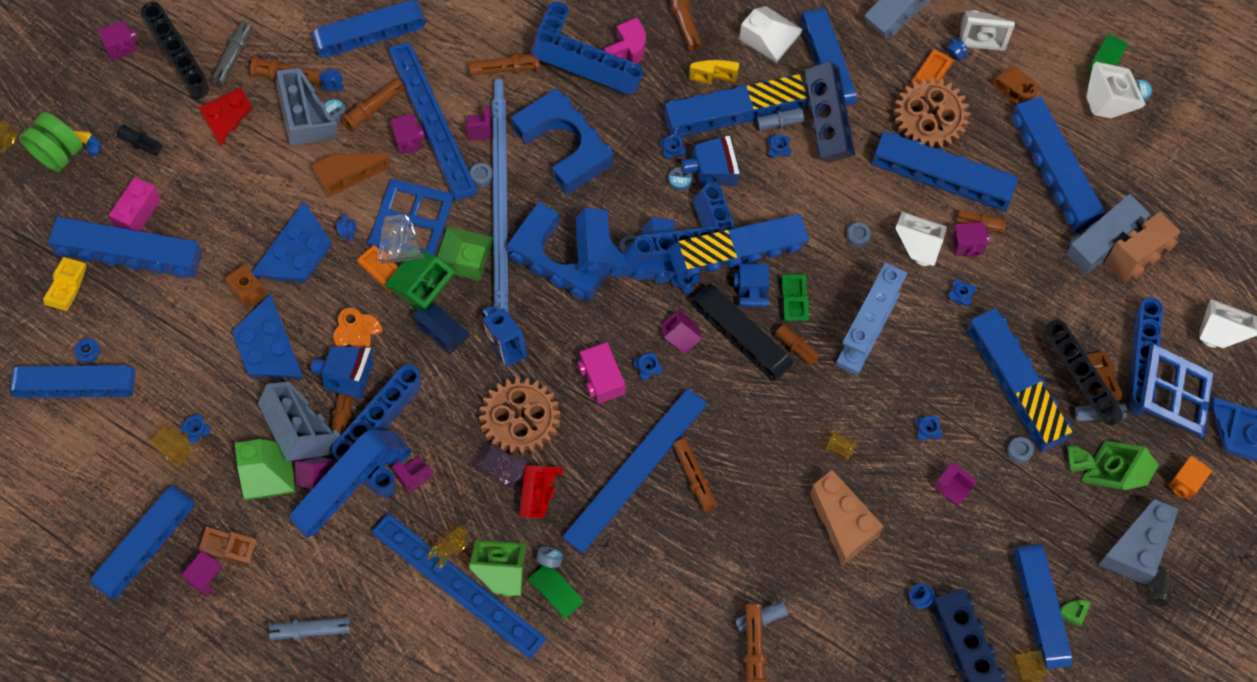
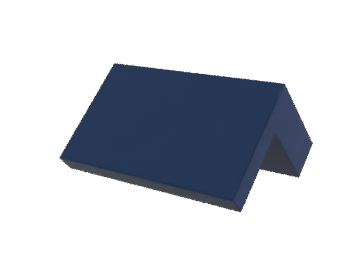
[413,304,470,355]

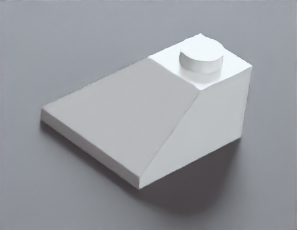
[739,6,803,63]
[960,10,1014,51]
[1086,62,1146,118]
[896,212,947,266]
[1199,299,1257,348]

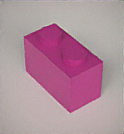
[109,177,161,231]
[577,342,626,404]

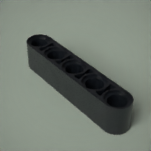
[141,2,209,99]
[691,284,793,381]
[1045,319,1123,426]

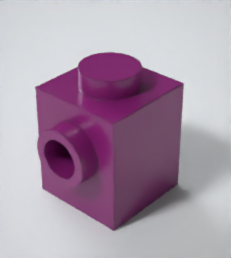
[98,20,138,60]
[391,114,425,155]
[952,222,990,257]

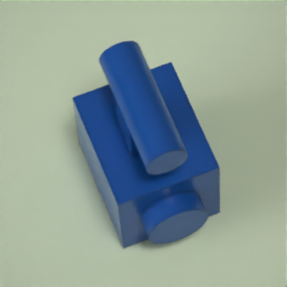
[734,264,770,307]

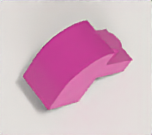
[604,18,646,64]

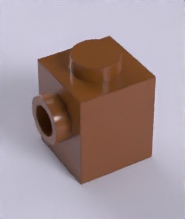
[225,264,265,309]

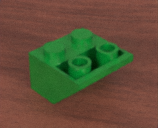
[384,248,455,312]

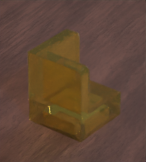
[150,424,194,468]

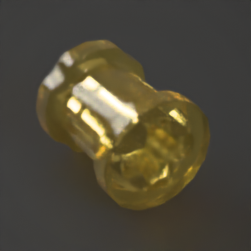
[825,430,857,461]

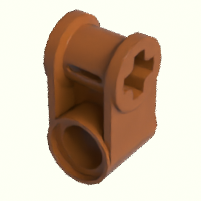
[993,65,1038,105]

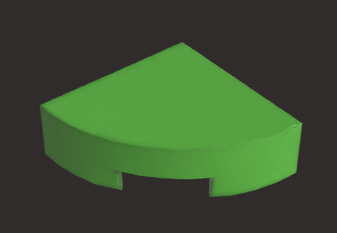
[1067,446,1097,472]
[1060,600,1091,627]

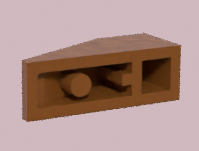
[312,152,391,198]

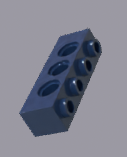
[804,61,855,163]
[931,588,1006,682]

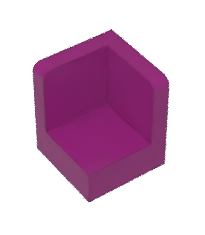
[466,106,491,140]
[662,309,702,353]
[295,457,334,489]
[392,457,433,494]
[934,462,977,506]
[182,551,222,597]

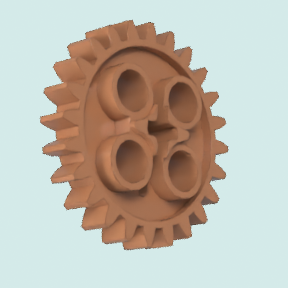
[893,77,970,149]
[479,377,561,457]

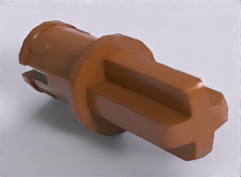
[957,210,1006,233]
[775,324,819,365]
[331,393,353,435]

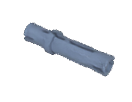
[269,617,350,641]

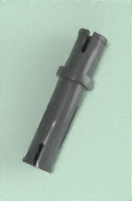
[210,21,253,86]

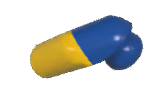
[73,131,102,156]

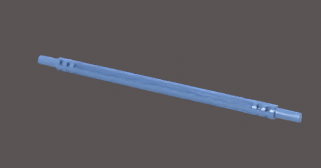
[492,79,509,313]

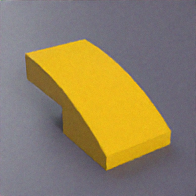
[689,60,740,85]
[43,257,87,311]

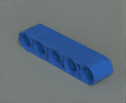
[312,0,426,58]
[801,8,857,106]
[1127,297,1163,415]
[10,365,136,398]
[91,485,195,600]
[1014,544,1072,670]

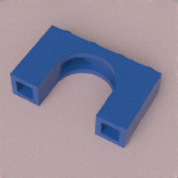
[511,88,613,195]
[507,202,620,302]
[576,207,676,283]

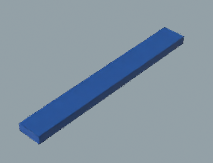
[388,42,478,201]
[563,388,707,555]
[372,513,547,660]

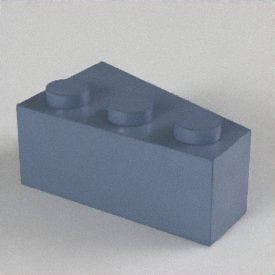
[865,0,932,40]
[276,68,337,145]
[1066,194,1150,275]
[258,382,341,461]
[1098,499,1179,585]

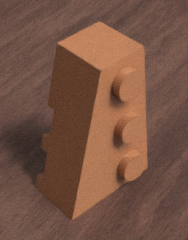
[1104,212,1181,283]
[810,470,884,566]

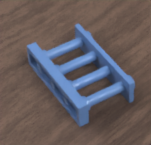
[836,262,908,376]

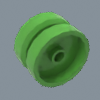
[19,112,83,172]

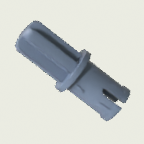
[757,108,804,131]
[1075,404,1127,423]
[736,600,788,632]

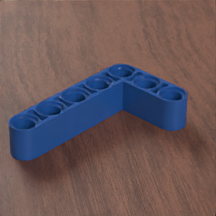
[531,1,644,94]
[625,182,735,265]
[332,365,422,498]
[289,429,412,538]

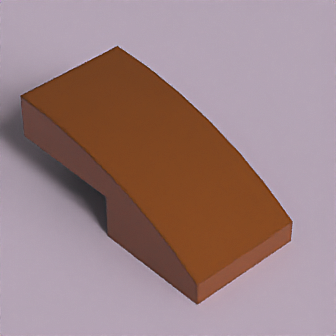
[1084,351,1123,401]
[198,527,257,564]

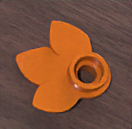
[333,308,382,347]

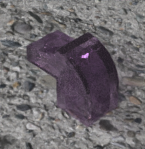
[472,444,528,488]

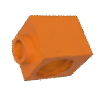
[1168,456,1213,501]

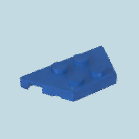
[252,202,332,283]
[232,295,304,380]
[1211,397,1257,462]

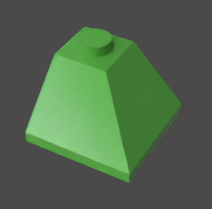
[437,226,493,281]
[235,439,296,501]
[1082,441,1159,490]
[469,540,526,597]

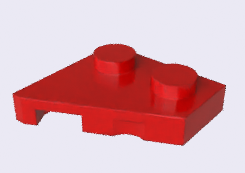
[198,87,252,146]
[520,465,564,518]

